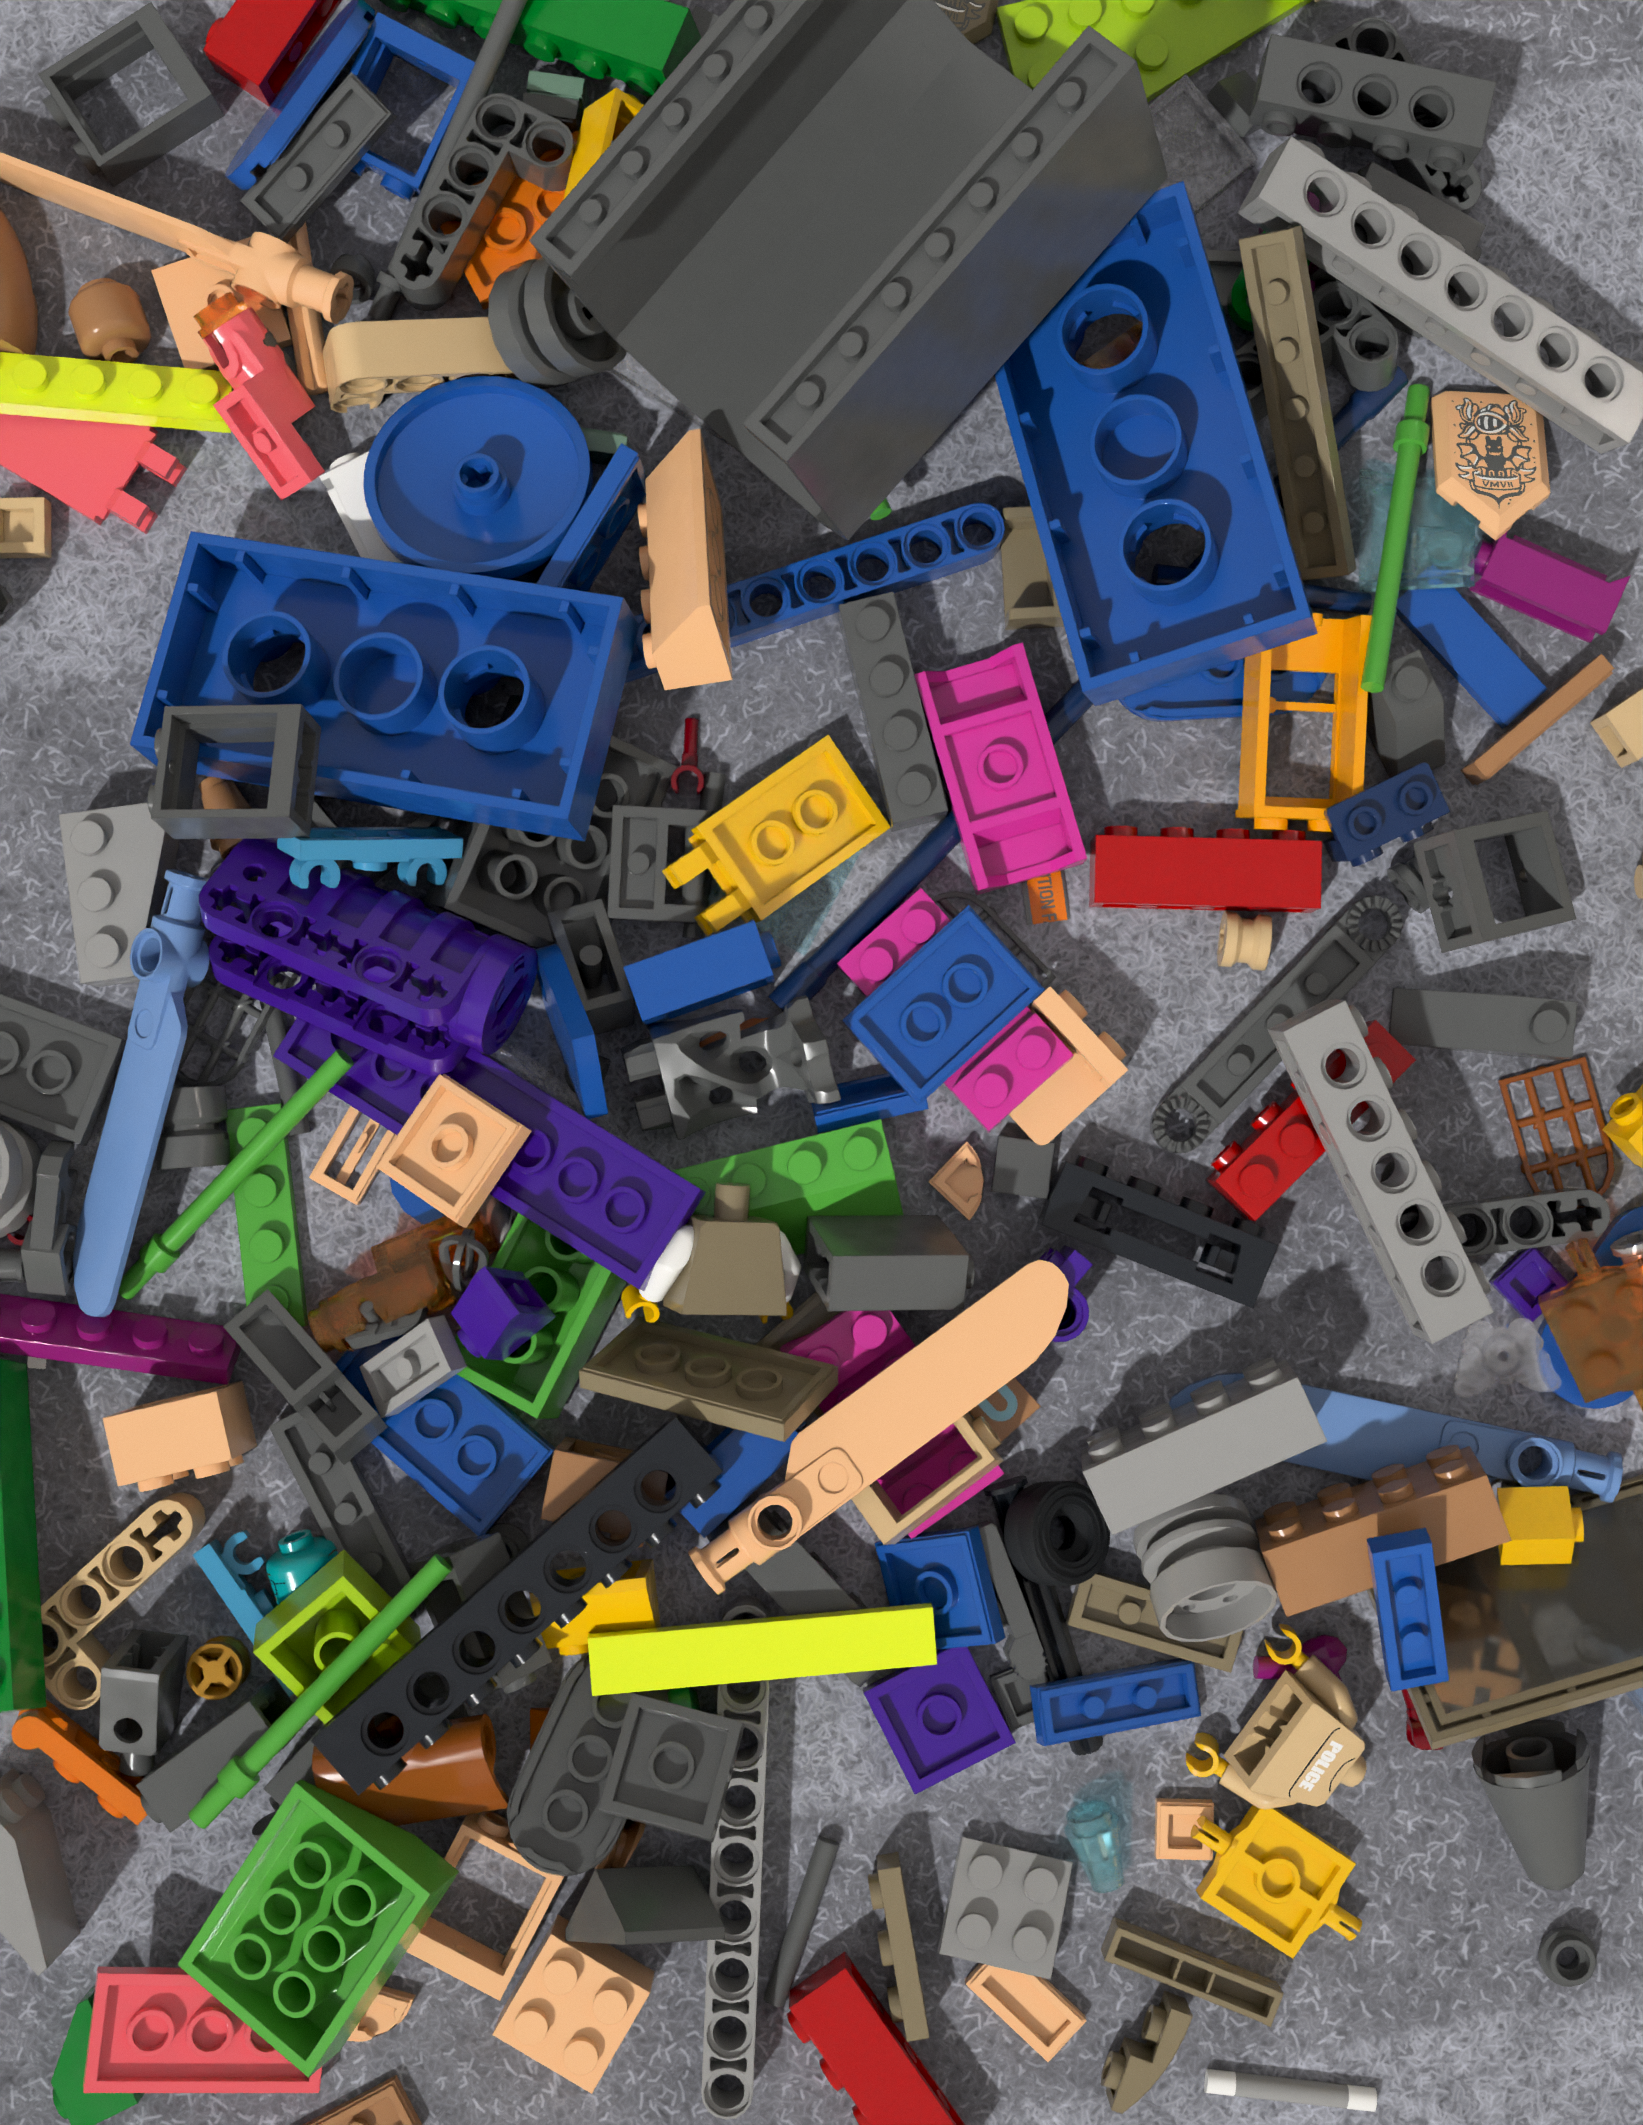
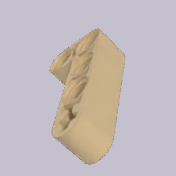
[322,317,521,413]
[41,1492,206,1710]

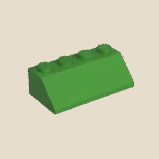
[672,1119,903,1255]
[455,1213,627,1419]

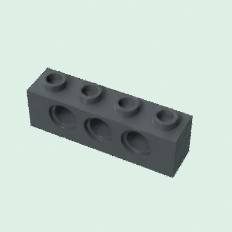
[1248,34,1496,172]

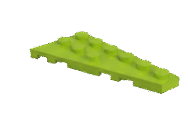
[996,0,1313,102]

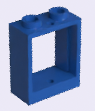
[348,12,475,202]
[623,921,782,1025]
[665,1419,807,1538]

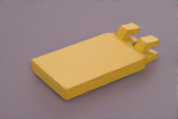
[662,735,891,936]

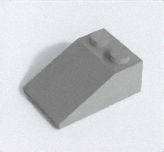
[0,1767,81,1976]

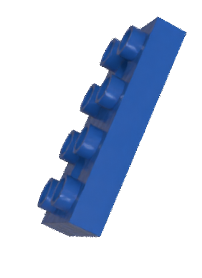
[994,181,1318,707]
[130,531,639,842]

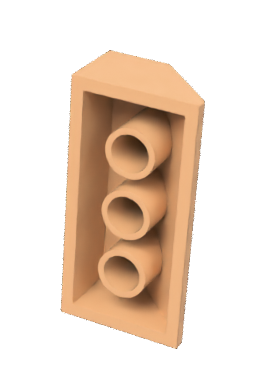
[637,429,732,690]

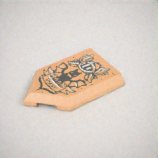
[1430,391,1550,541]

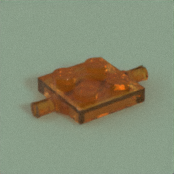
[1538,1238,1643,1412]

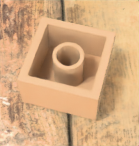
[103,1381,257,1492]
[493,1915,655,2094]

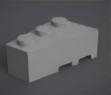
[59,803,180,987]

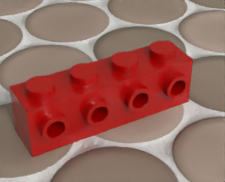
[1206,1020,1416,1221]

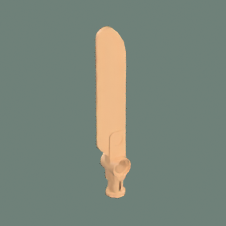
[0,152,354,324]
[688,1260,1069,1595]

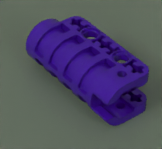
[199,838,538,1076]

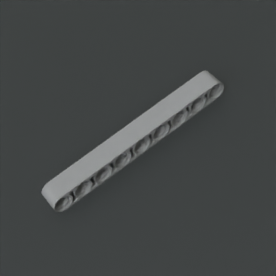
[701,1595,771,2120]

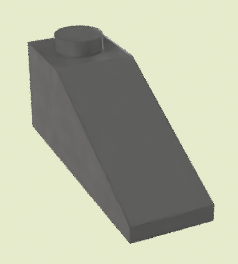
[1389,988,1578,1060]

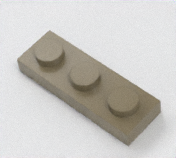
[1066,1571,1243,1673]
[868,1852,929,2042]

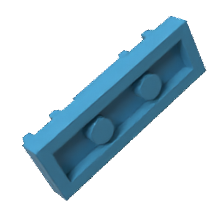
[277,827,463,889]
[193,1530,294,1697]

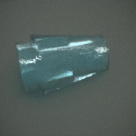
[1064,1800,1125,1893]

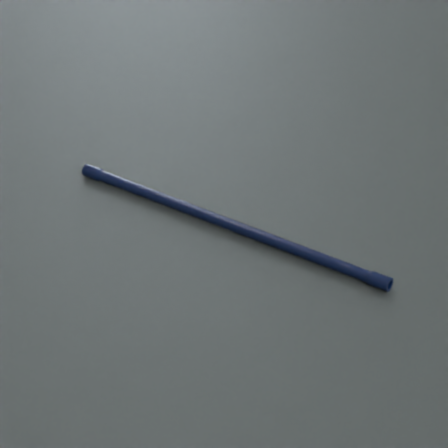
[768,366,1408,1011]

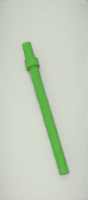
[1361,384,1430,693]
[118,1049,354,1300]
[188,1554,452,1829]

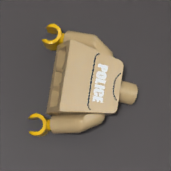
[1186,1624,1367,1810]

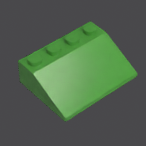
[178,1779,459,2078]

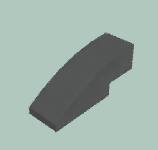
[223,1289,388,1465]

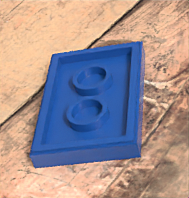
[536,443,647,592]
[841,905,1045,1105]

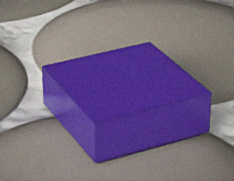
[1489,1247,1572,1323]

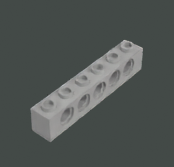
[1267,999,1493,1344]

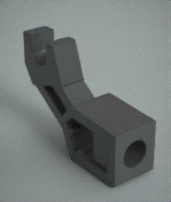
[20,1140,78,1296]

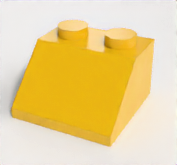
[529,1559,661,1656]

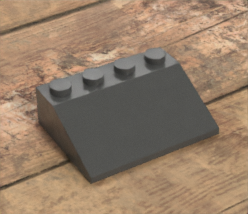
[424,695,677,949]

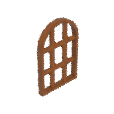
[1498,1057,1615,1209]

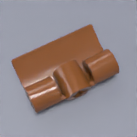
[312,1714,509,1826]

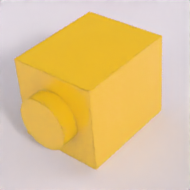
[1496,1486,1584,1565]

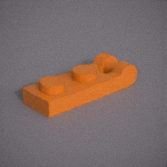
[11,1700,147,1826]

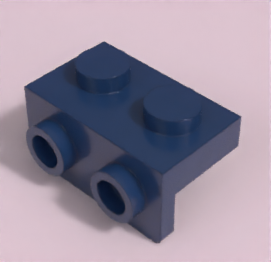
[1323,762,1450,867]

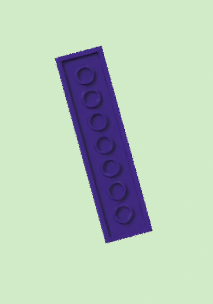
[273,988,706,1291]

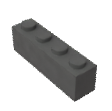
[838,592,948,832]

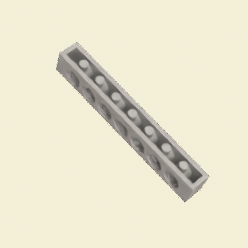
[1238,136,1643,454]

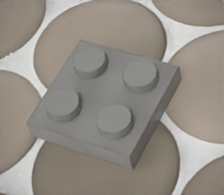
[937,1836,1073,1980]

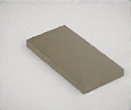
[579,1316,838,1442]

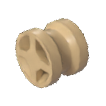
[1217,911,1272,971]

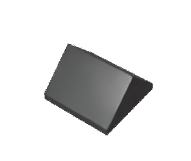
[565,1865,725,1945]

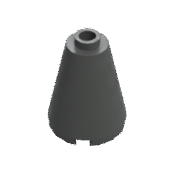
[1471,1720,1590,1890]

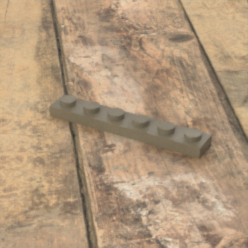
[1238,225,1357,580]

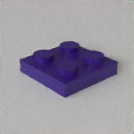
[863,1647,1016,1794]

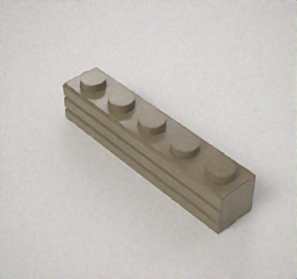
[1101,1917,1284,2027]

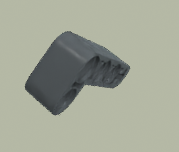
[1302,17,1482,215]
[392,93,576,311]
[1236,281,1398,423]
[1375,1156,1610,1262]
[707,1490,878,1687]

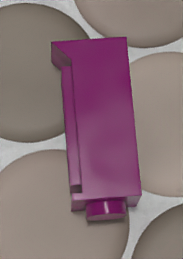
[1467,530,1631,643]

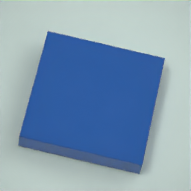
[875,1526,1006,1650]

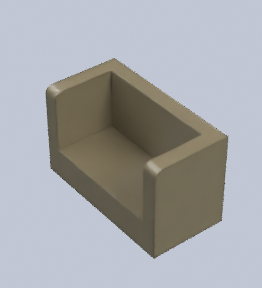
[1001,506,1064,630]

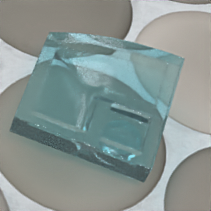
[1359,469,1476,592]

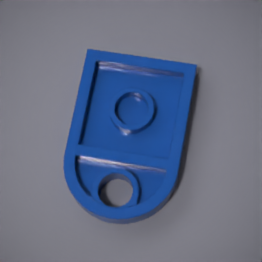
[535,944,608,1119]

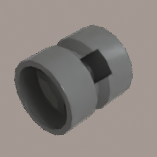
[156,1086,231,1170]

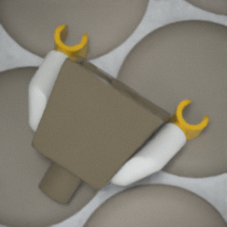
[621,1182,801,1324]

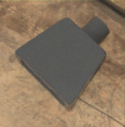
[99,1629,189,1777]

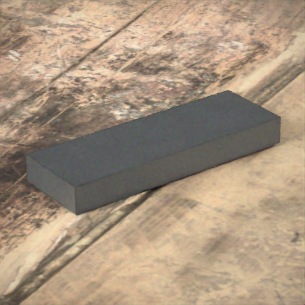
[240,72,397,243]

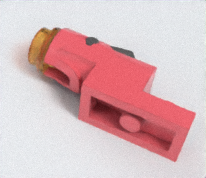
[193,292,325,501]

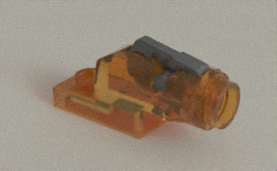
[308,1210,499,1353]

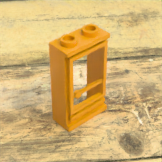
[1235,613,1372,832]

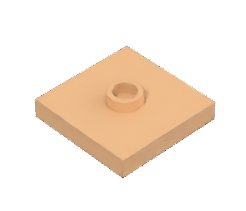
[151,237,293,371]
[376,1074,532,1228]

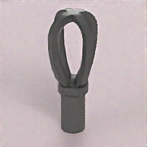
[439,1228,489,1307]

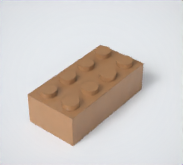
[1255,1445,1512,1617]

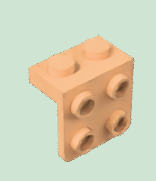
[1009,986,1128,1145]

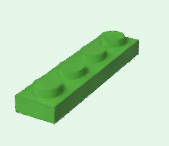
[226,1103,308,1327]

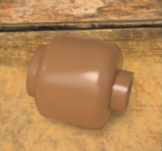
[68,278,151,363]

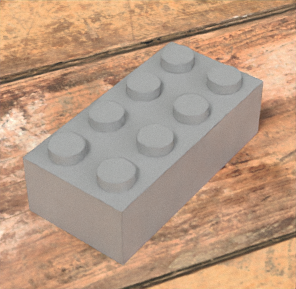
[1080,1357,1327,1535]

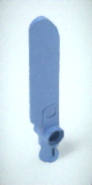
[73,869,210,1317]
[1169,1373,1623,1503]

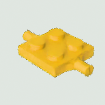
[1190,1805,1362,1959]

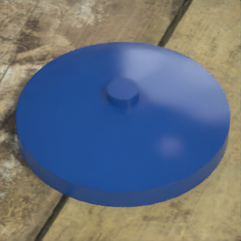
[363,376,593,580]

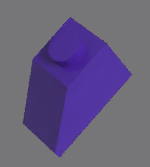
[451,1266,556,1360]

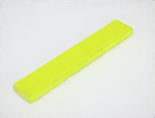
[588,1603,937,1696]

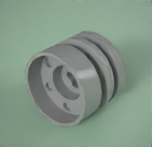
[1133,1494,1278,1642]

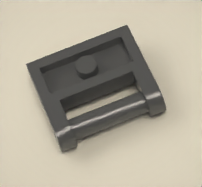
[607,805,714,924]

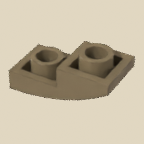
[1101,1991,1193,2114]

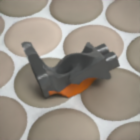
[620,995,841,1140]

